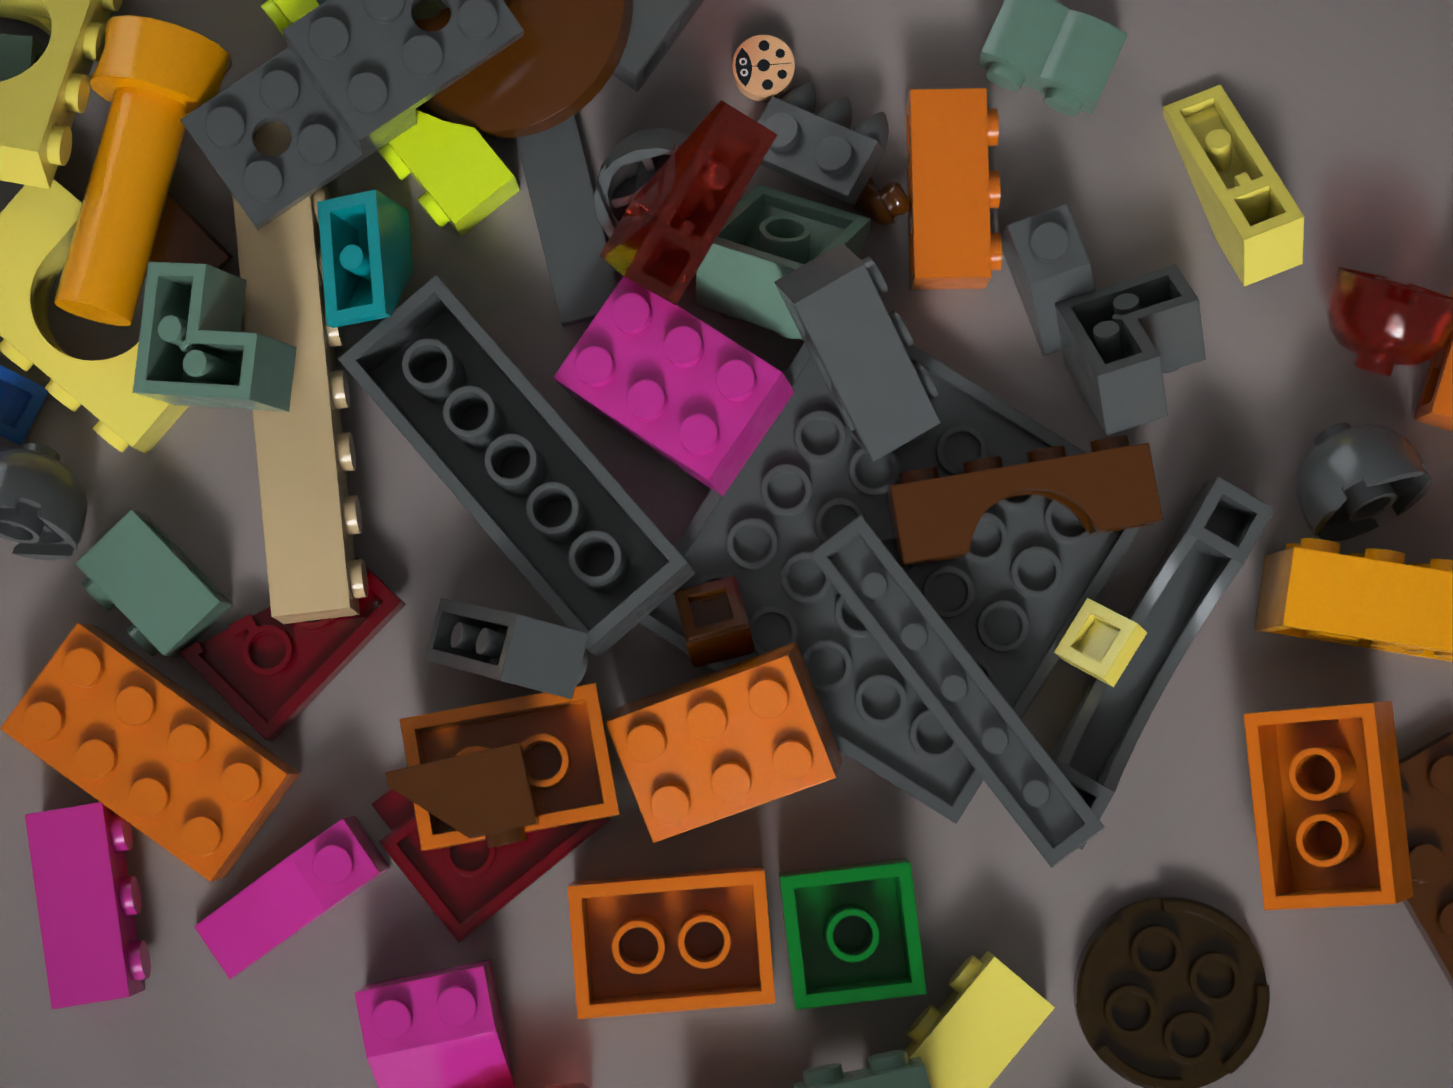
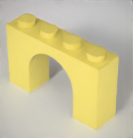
[0,0,123,189]
[0,179,189,454]

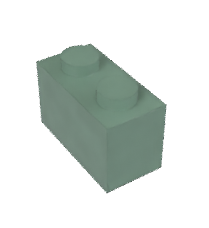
[75,509,233,658]

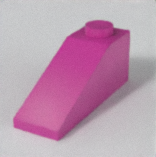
[194,816,390,979]

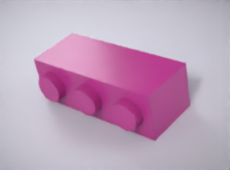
[24,802,151,1009]

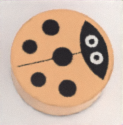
[732,35,795,102]

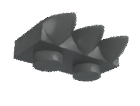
[742,81,889,205]

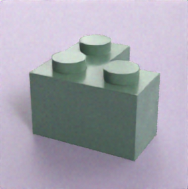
[133,262,297,412]

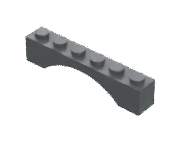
[1049,476,1275,850]

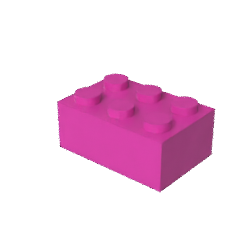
[553,273,795,497]

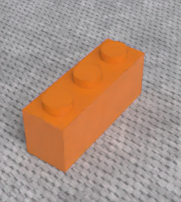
[906,88,1002,290]

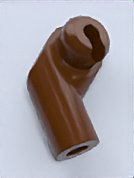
[850,176,911,226]

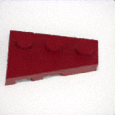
[178,557,406,742]

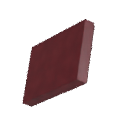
[379,813,610,943]

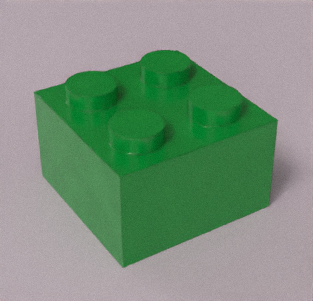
[778,858,927,1010]

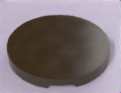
[1073,896,1270,1088]

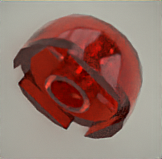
[1326,267,1453,376]

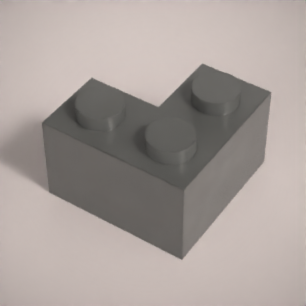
[1055,264,1206,436]

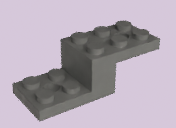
[180,0,524,230]

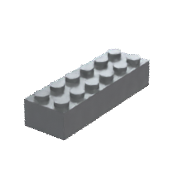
[338,275,695,658]

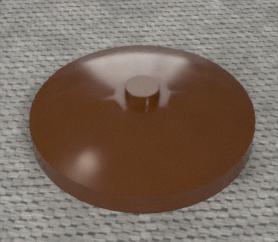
[414,0,633,138]

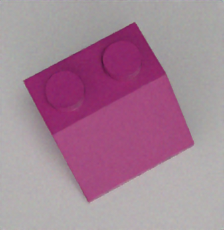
[354,959,516,1088]

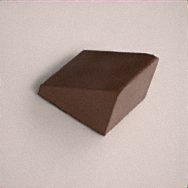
[674,575,755,667]

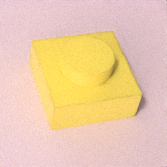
[1054,598,1148,688]

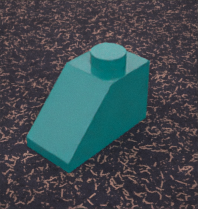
[317,189,413,328]

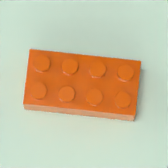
[0,623,301,882]

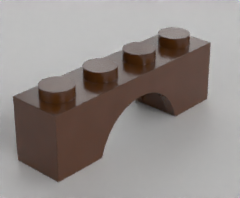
[887,435,1163,567]

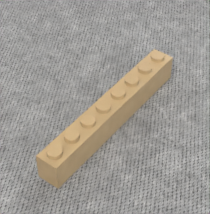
[233,123,368,624]

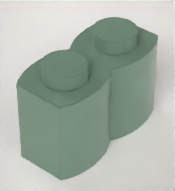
[978,0,1128,116]

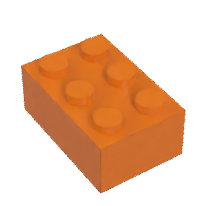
[605,642,843,843]
[399,683,620,851]
[1243,701,1414,910]
[567,866,776,1019]

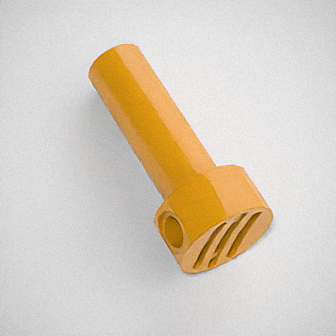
[54,15,232,326]

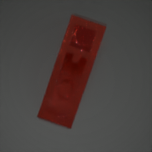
[600,100,778,305]

